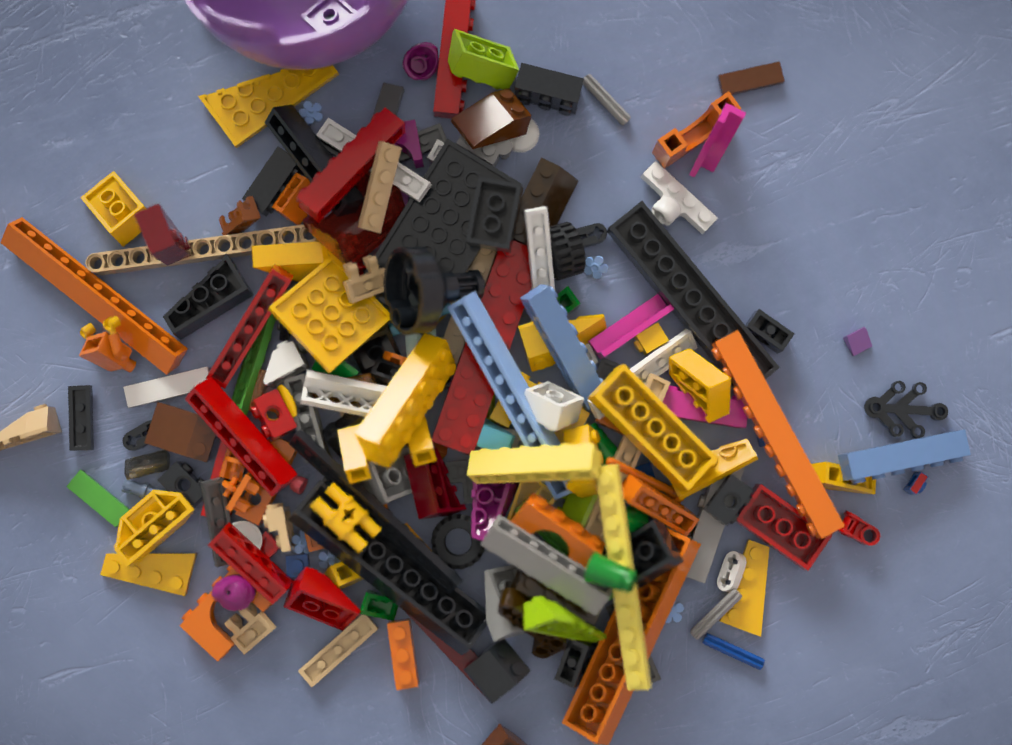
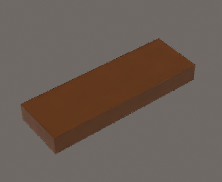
[718,61,785,95]

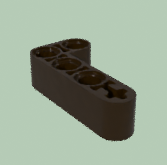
[498,588,567,659]

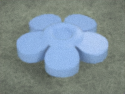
[298,101,323,125]
[584,256,608,279]
[291,530,310,554]
[319,551,341,569]
[665,602,684,623]

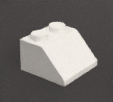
[264,340,311,388]
[524,381,584,431]

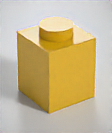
[633,322,669,355]

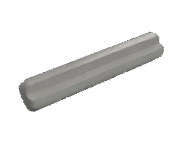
[583,74,631,125]
[690,589,742,640]

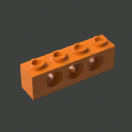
[235,438,298,526]
[622,473,700,537]

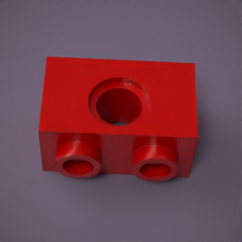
[250,388,297,442]

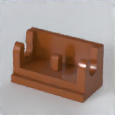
[219,196,261,236]

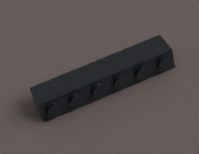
[265,104,365,217]

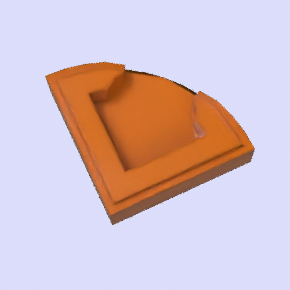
[382,351,407,365]

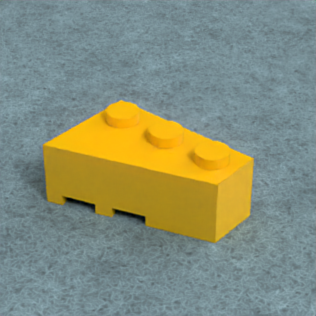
[669,348,731,423]

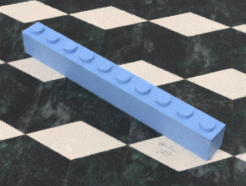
[447,291,572,500]

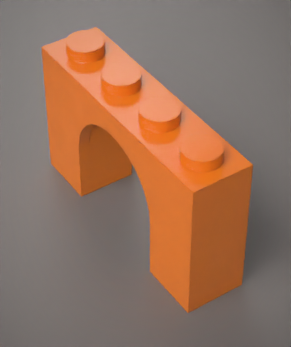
[652,91,742,169]
[510,492,606,568]
[179,565,272,662]

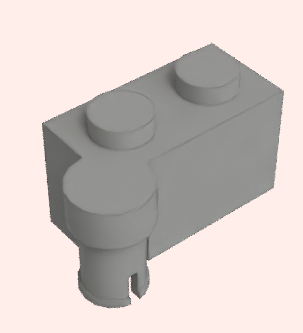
[456,135,512,167]

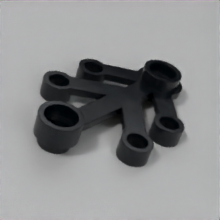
[864,381,948,438]

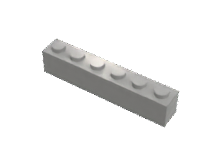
[686,467,745,583]
[481,515,612,616]

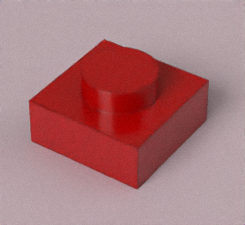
[260,531,280,559]

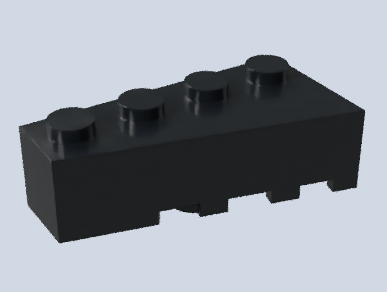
[163,253,254,340]

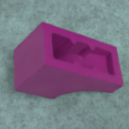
[394,119,424,168]

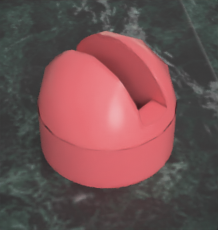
[289,476,308,495]

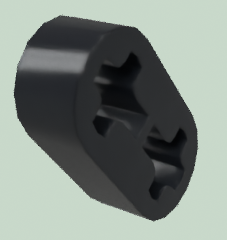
[576,223,607,248]
[122,420,152,451]

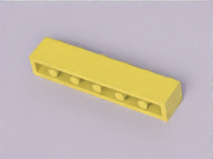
[467,442,602,484]

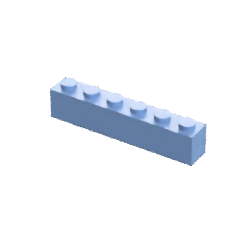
[520,284,604,410]
[838,429,971,484]

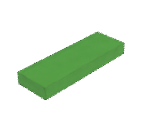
[66,470,130,527]

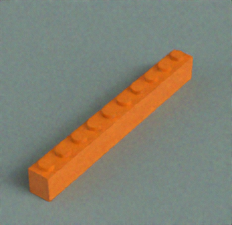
[0,217,188,375]
[711,330,845,539]

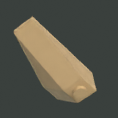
[0,404,62,451]

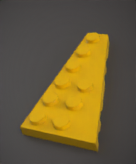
[198,65,339,148]

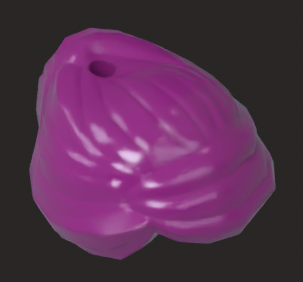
[402,42,439,81]
[212,574,256,611]

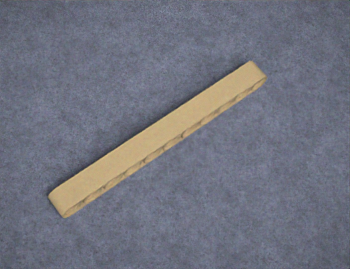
[85,224,321,275]

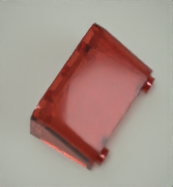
[302,171,405,265]

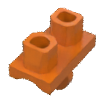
[219,447,245,482]
[222,472,261,514]

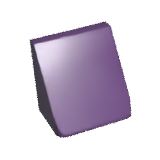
[843,326,872,356]

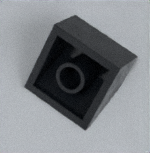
[352,324,401,376]
[463,639,531,704]

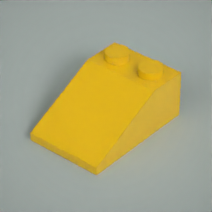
[81,171,146,247]

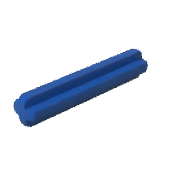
[702,633,765,670]

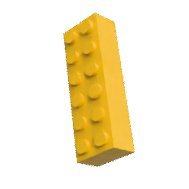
[355,333,456,468]
[588,364,717,491]

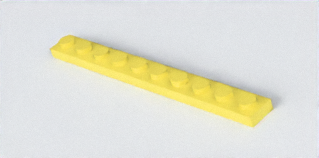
[596,464,652,690]

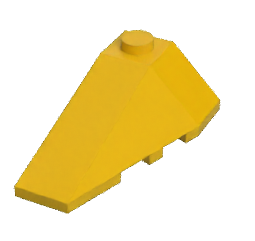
[251,241,344,282]
[518,314,607,372]

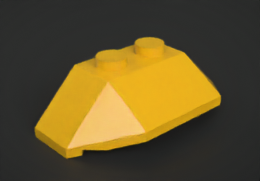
[114,490,194,566]

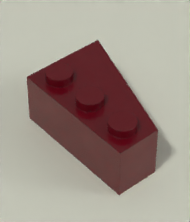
[134,203,192,266]
[404,448,467,520]

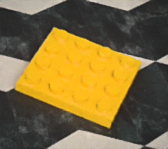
[268,254,391,374]

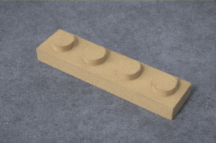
[358,141,402,233]
[298,615,379,687]

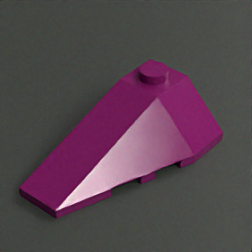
[471,449,519,541]

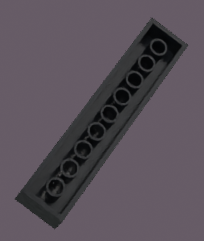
[607,201,780,386]
[288,480,487,656]

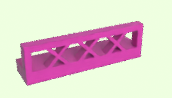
[689,103,746,178]
[588,294,674,359]

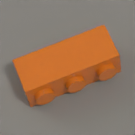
[387,618,420,690]

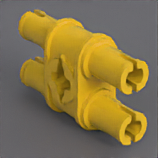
[310,483,382,553]

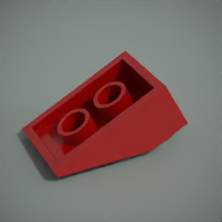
[284,567,361,631]

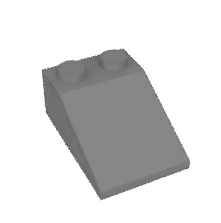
[361,447,412,505]
[485,565,526,642]

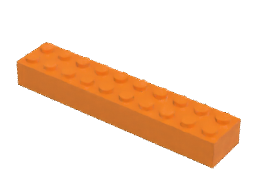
[562,527,701,745]

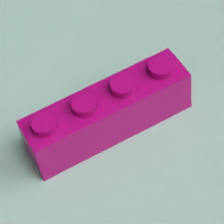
[663,386,748,429]

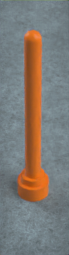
[606,457,684,503]

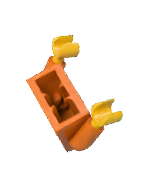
[79,316,136,373]

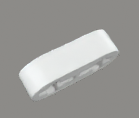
[717,551,747,593]

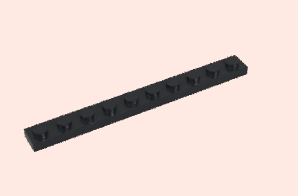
[289,429,463,595]

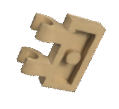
[343,255,385,303]
[224,602,276,655]

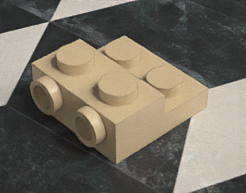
[263,503,296,552]

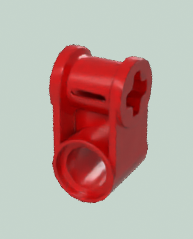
[837,510,880,546]

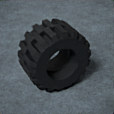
[549,222,586,281]
[431,514,485,570]

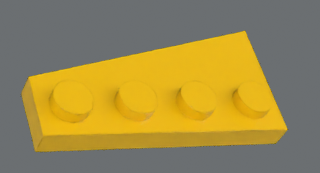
[670,439,758,500]
[719,539,770,637]
[100,553,197,596]

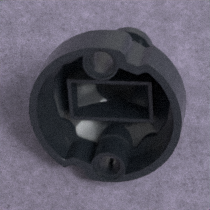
[384,246,485,335]

